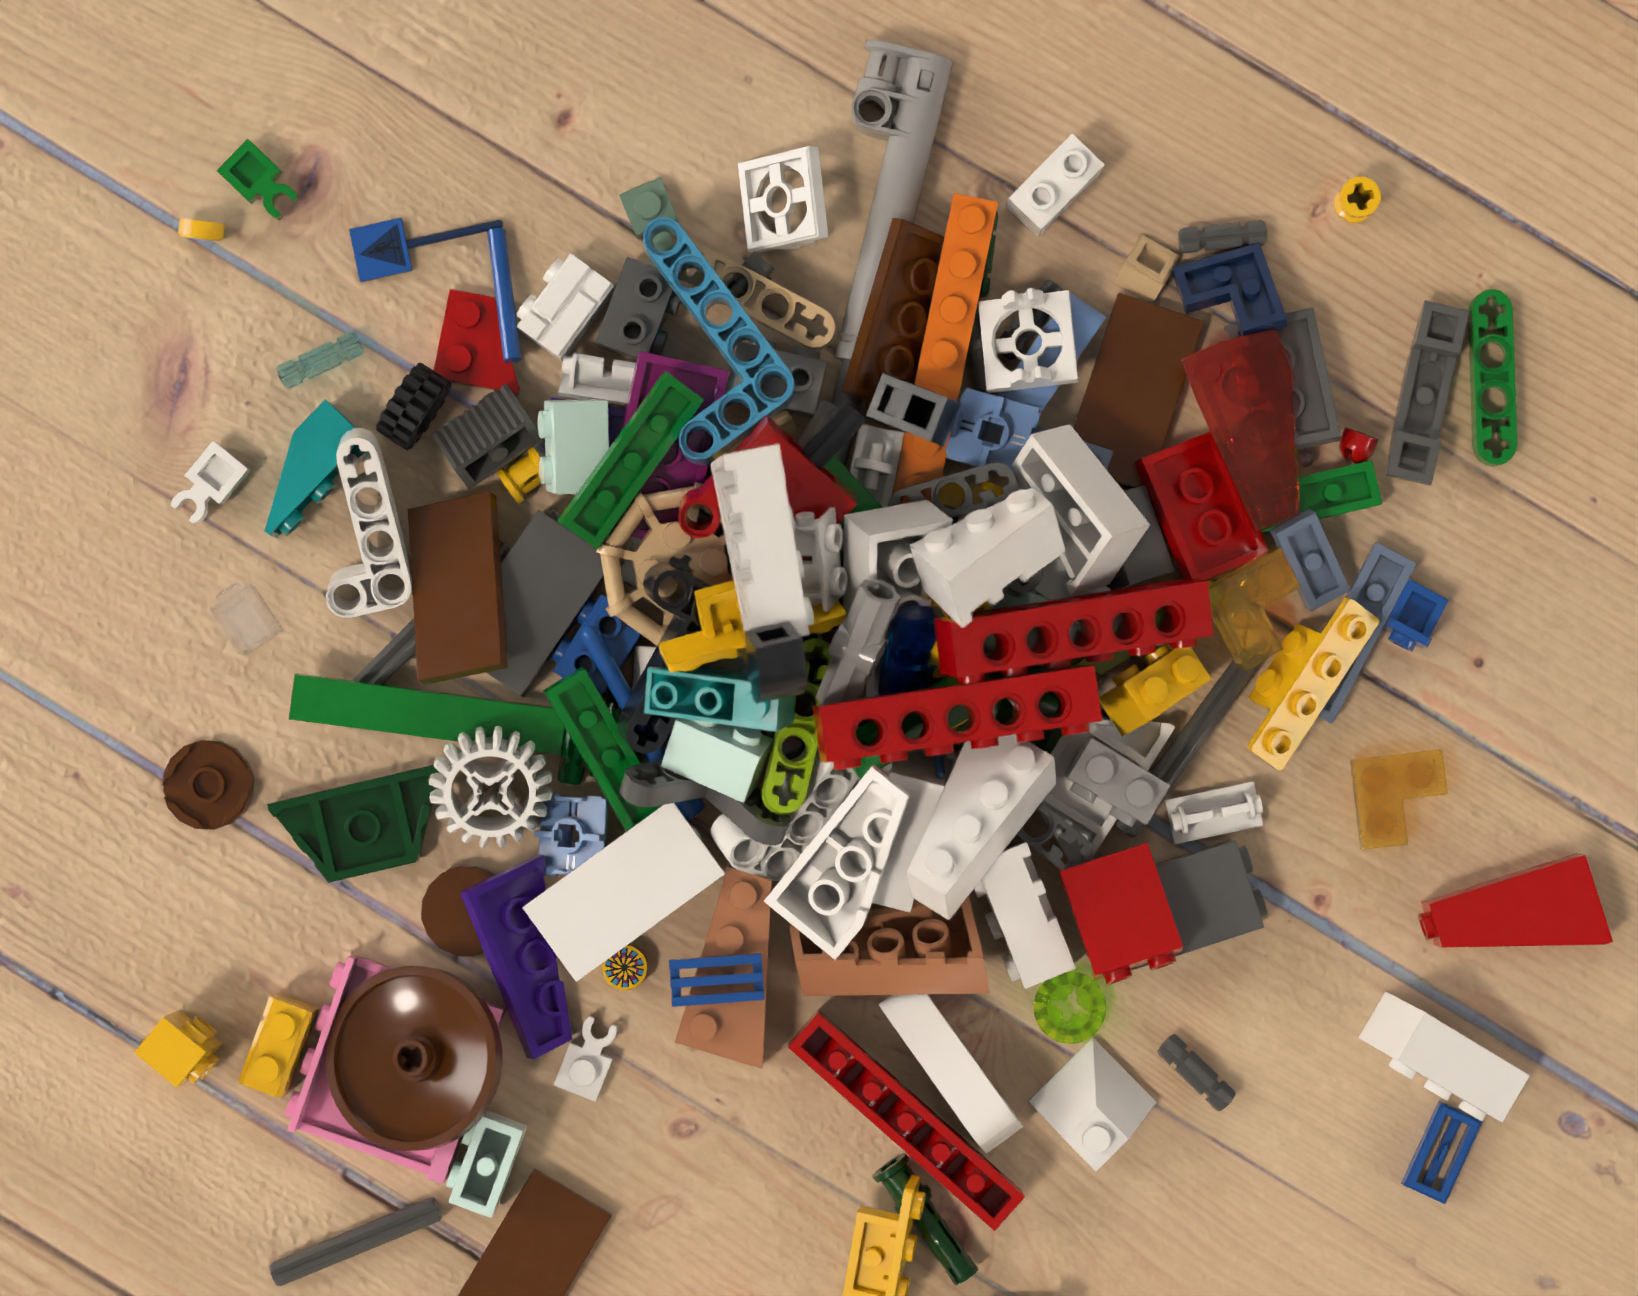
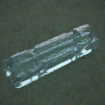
[276,332,364,388]

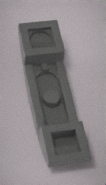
[1386,300,1469,486]

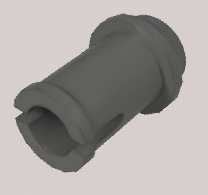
[725,251,774,299]

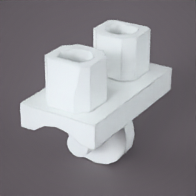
[850,424,904,507]

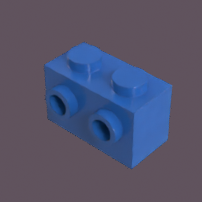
[552,594,643,699]

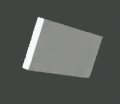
[522,803,725,982]

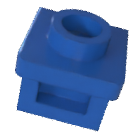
[1383,579,1449,652]

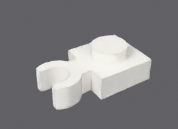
[171,441,251,525]
[554,1015,618,1102]

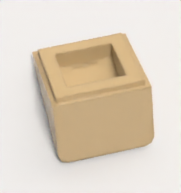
[1115,234,1180,303]

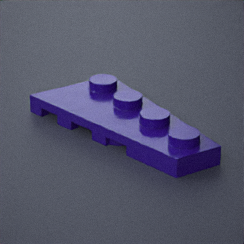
[460,855,572,1059]

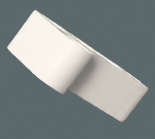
[326,428,412,618]
[711,725,859,881]
[878,994,1023,1154]

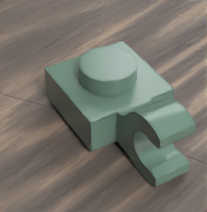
[619,178,678,252]

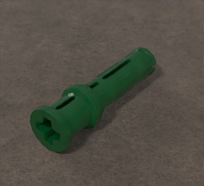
[872,1153,979,1285]

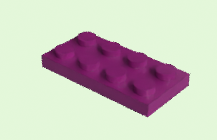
[610,351,729,539]

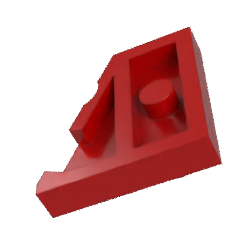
[434,289,520,395]

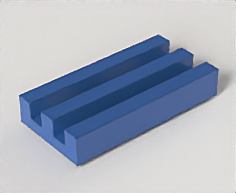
[669,953,765,1007]
[1401,1101,1483,1204]

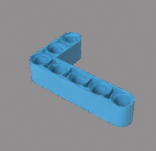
[643,217,795,465]

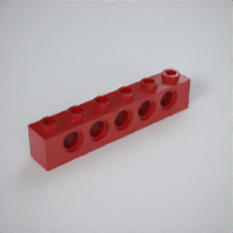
[934,578,1214,684]
[813,665,1102,770]
[788,1009,1025,1231]

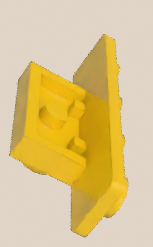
[659,580,847,672]
[1247,597,1379,771]
[843,1175,926,1296]

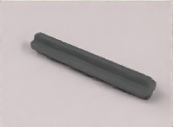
[269,1197,442,1286]

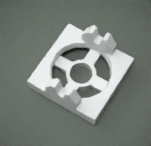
[738,146,828,253]
[978,288,1079,393]

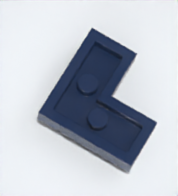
[1173,243,1287,340]

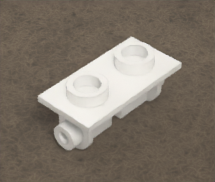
[558,352,635,407]
[793,507,847,612]
[1165,781,1263,844]

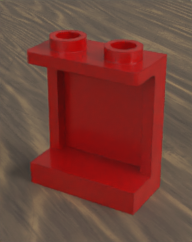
[1059,843,1183,985]

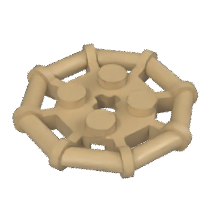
[596,482,734,647]

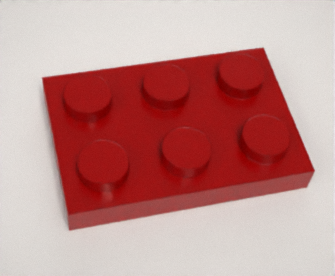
[1134,429,1270,580]

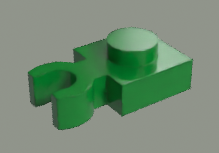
[216,138,300,220]

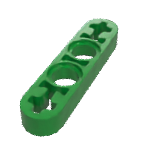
[1468,289,1517,467]

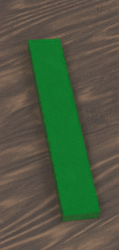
[289,673,564,755]

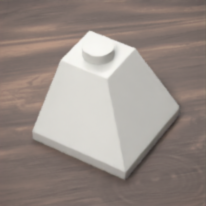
[1028,1037,1157,1171]

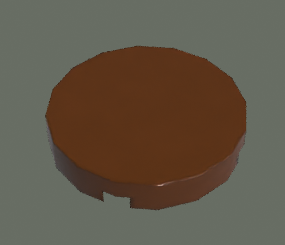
[162,740,254,830]
[421,866,495,956]

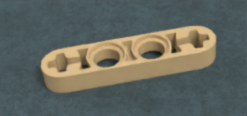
[680,243,836,350]

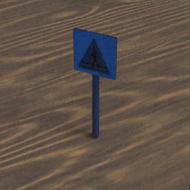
[349,218,503,282]

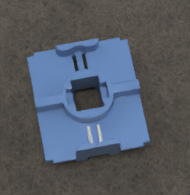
[945,388,1041,472]
[534,794,608,876]

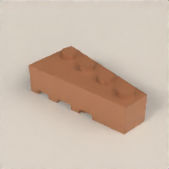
[675,865,772,1069]
[789,896,990,996]

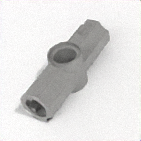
[815,579,901,705]

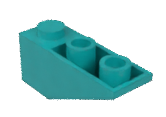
[264,399,367,538]
[644,667,796,732]

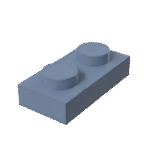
[1270,509,1350,612]

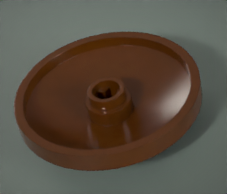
[325,966,503,1151]

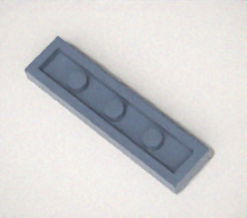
[1318,542,1417,724]

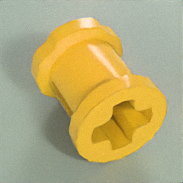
[1334,176,1381,223]
[496,446,541,504]

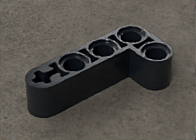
[617,562,713,754]

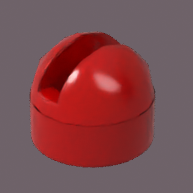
[1339,427,1379,464]

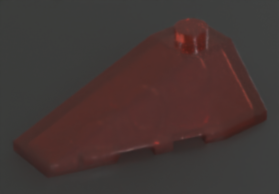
[1181,329,1300,532]

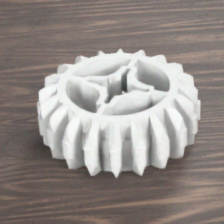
[429,726,552,848]

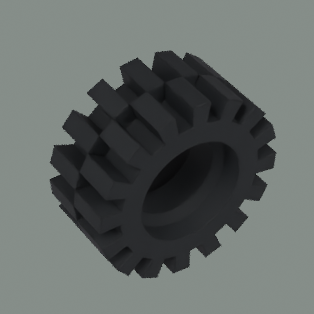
[376,362,452,451]

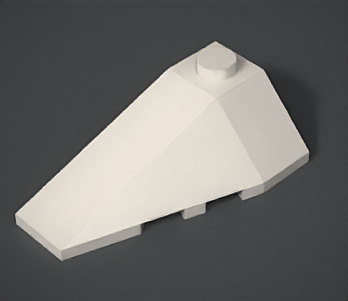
[764,765,910,960]

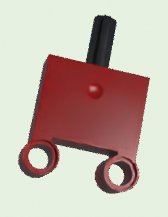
[678,403,865,561]

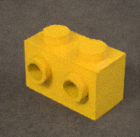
[1099,643,1212,736]
[134,1010,222,1088]

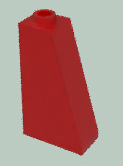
[1418,853,1613,948]

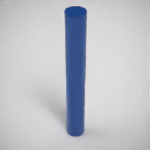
[487,228,522,363]

